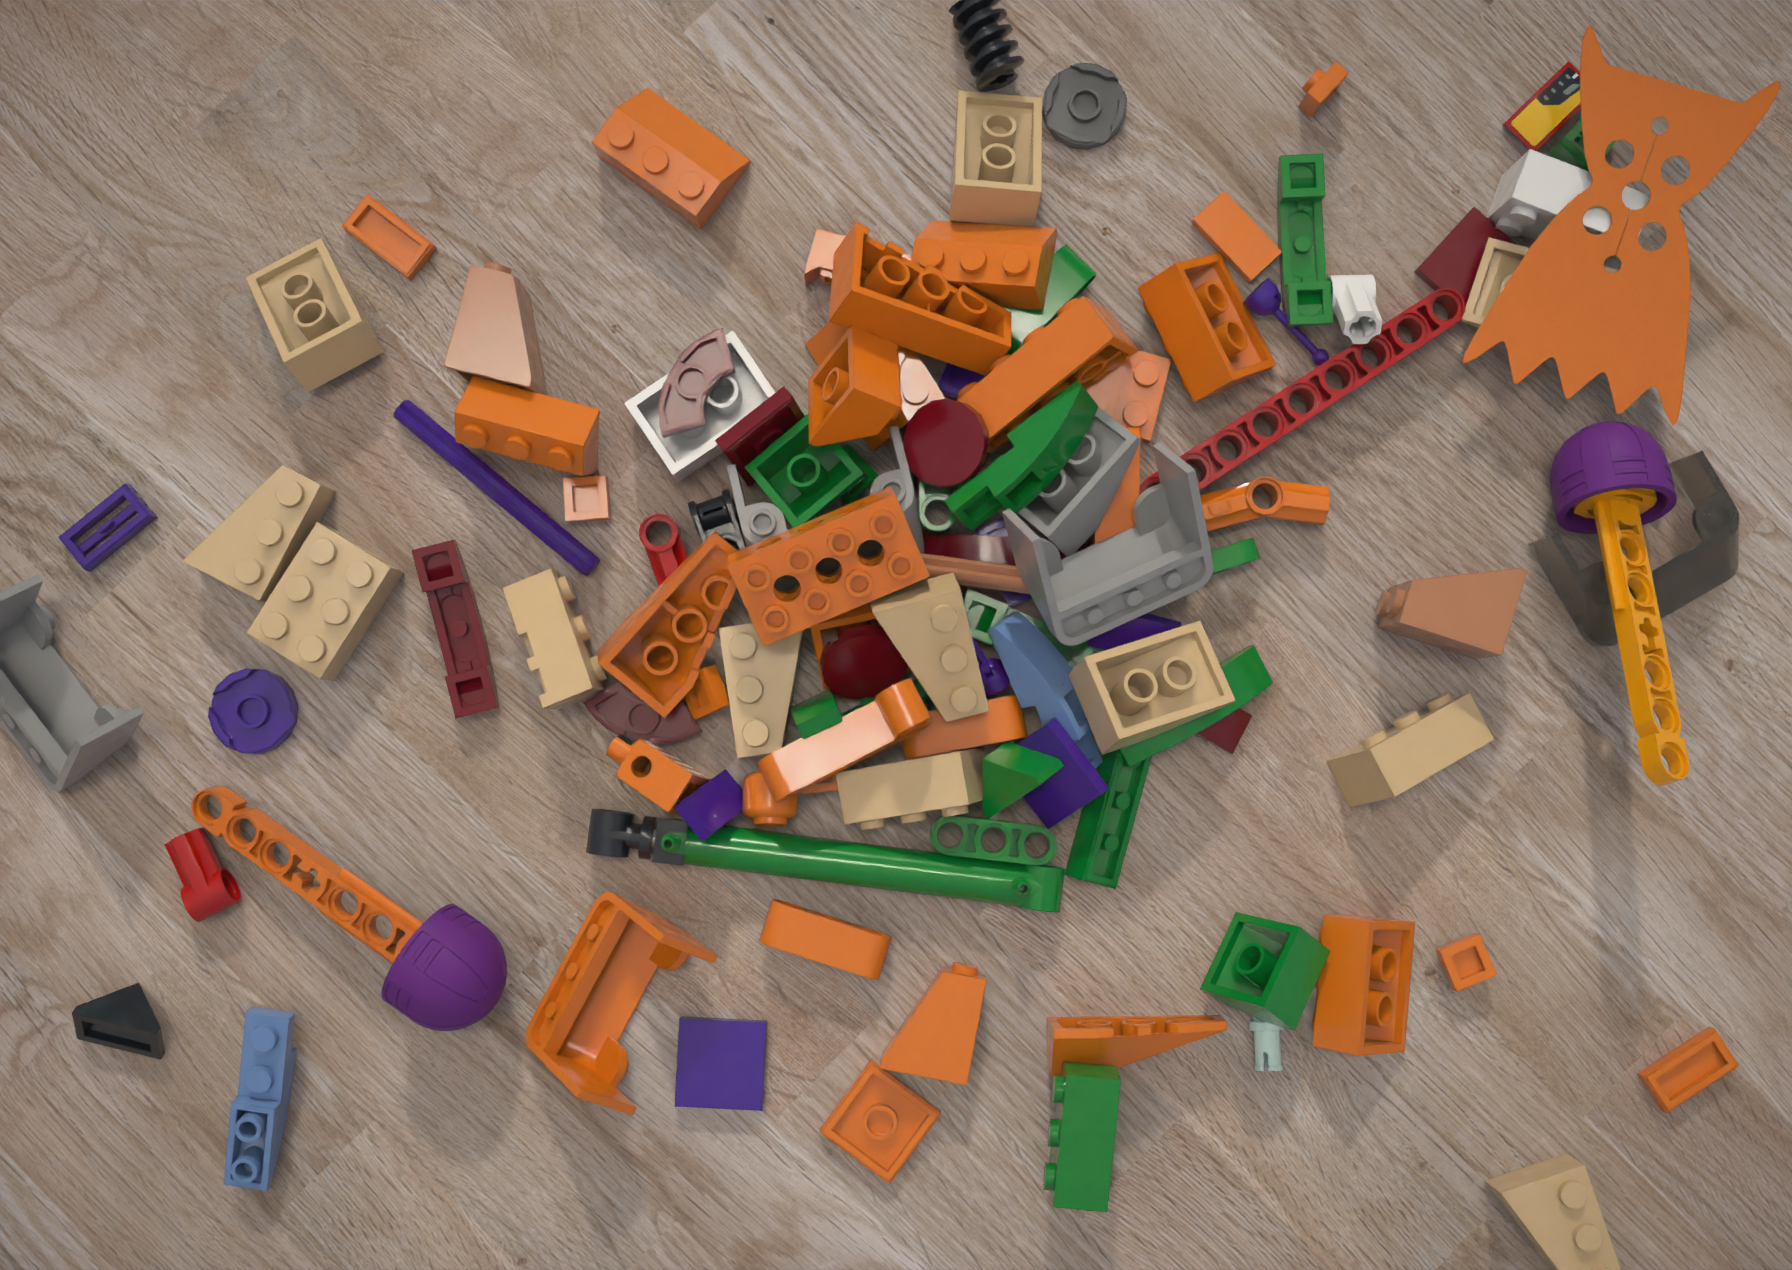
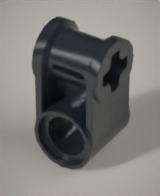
[688,489,746,550]

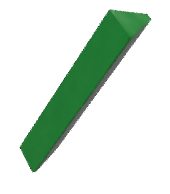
[1065,749,1152,889]

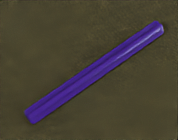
[393,400,600,576]

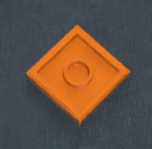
[819,1059,941,1184]

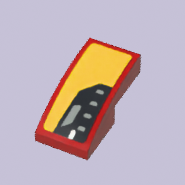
[1503,61,1581,151]

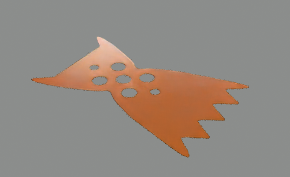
[1462,25,1781,425]

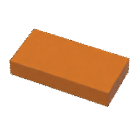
[1191,191,1282,284]
[341,194,437,281]
[1637,1027,1739,1113]

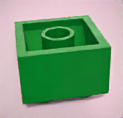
[745,414,865,528]
[1200,912,1330,1031]

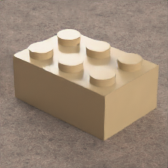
[246,522,404,681]

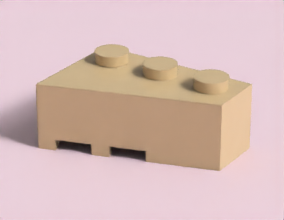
[870,573,989,722]
[1485,1154,1621,1270]

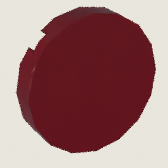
[903,398,989,487]
[819,625,908,699]

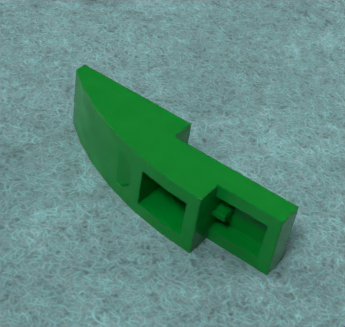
[945,380,1099,531]

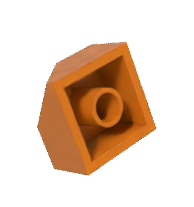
[808,325,903,447]

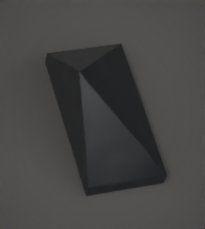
[72,983,165,1060]

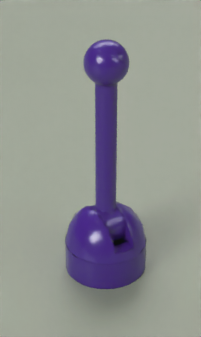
[1243,278,1329,366]
[972,637,1010,696]

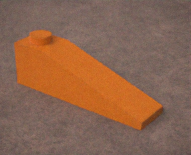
[597,531,738,718]
[1047,1015,1227,1077]

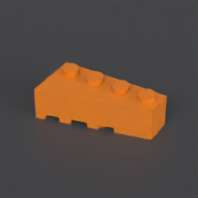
[829,221,1012,376]
[956,295,1139,454]

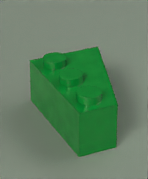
[1043,1061,1121,1212]

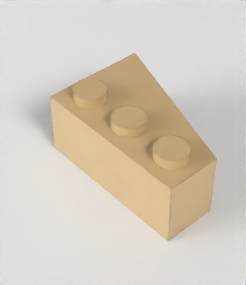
[182,465,336,602]
[503,568,608,710]
[718,623,806,758]
[1326,692,1494,807]
[836,747,985,830]

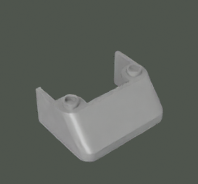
[727,426,924,591]
[1002,442,1213,646]
[0,575,144,792]

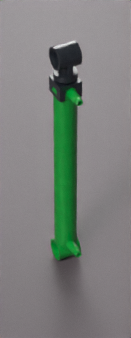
[586,809,1065,912]

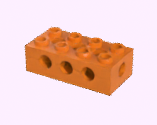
[727,486,930,647]

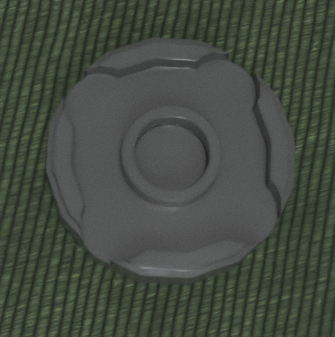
[1042,62,1127,150]

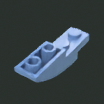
[988,611,1103,769]
[224,1006,297,1191]

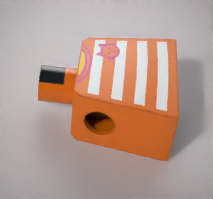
[606,734,711,815]

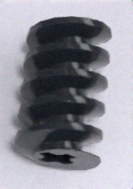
[949,0,1024,92]

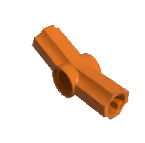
[1200,476,1331,533]

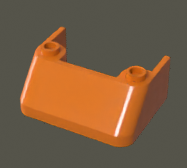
[526,892,718,1115]

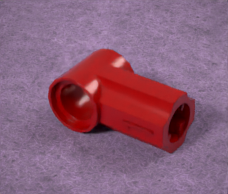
[639,513,688,586]
[164,828,241,922]

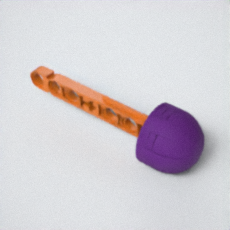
[191,786,507,1031]

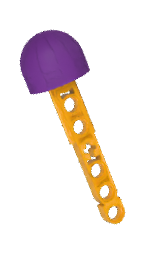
[1550,421,1690,786]

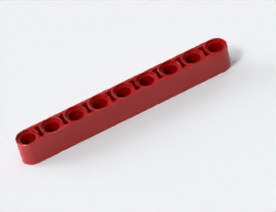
[1139,288,1465,495]

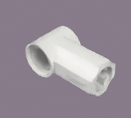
[1327,274,1382,344]

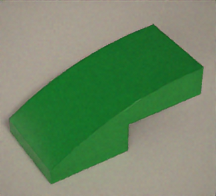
[791,689,843,739]

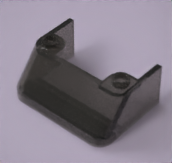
[1528,450,1740,647]

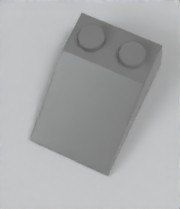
[1016,407,1141,557]

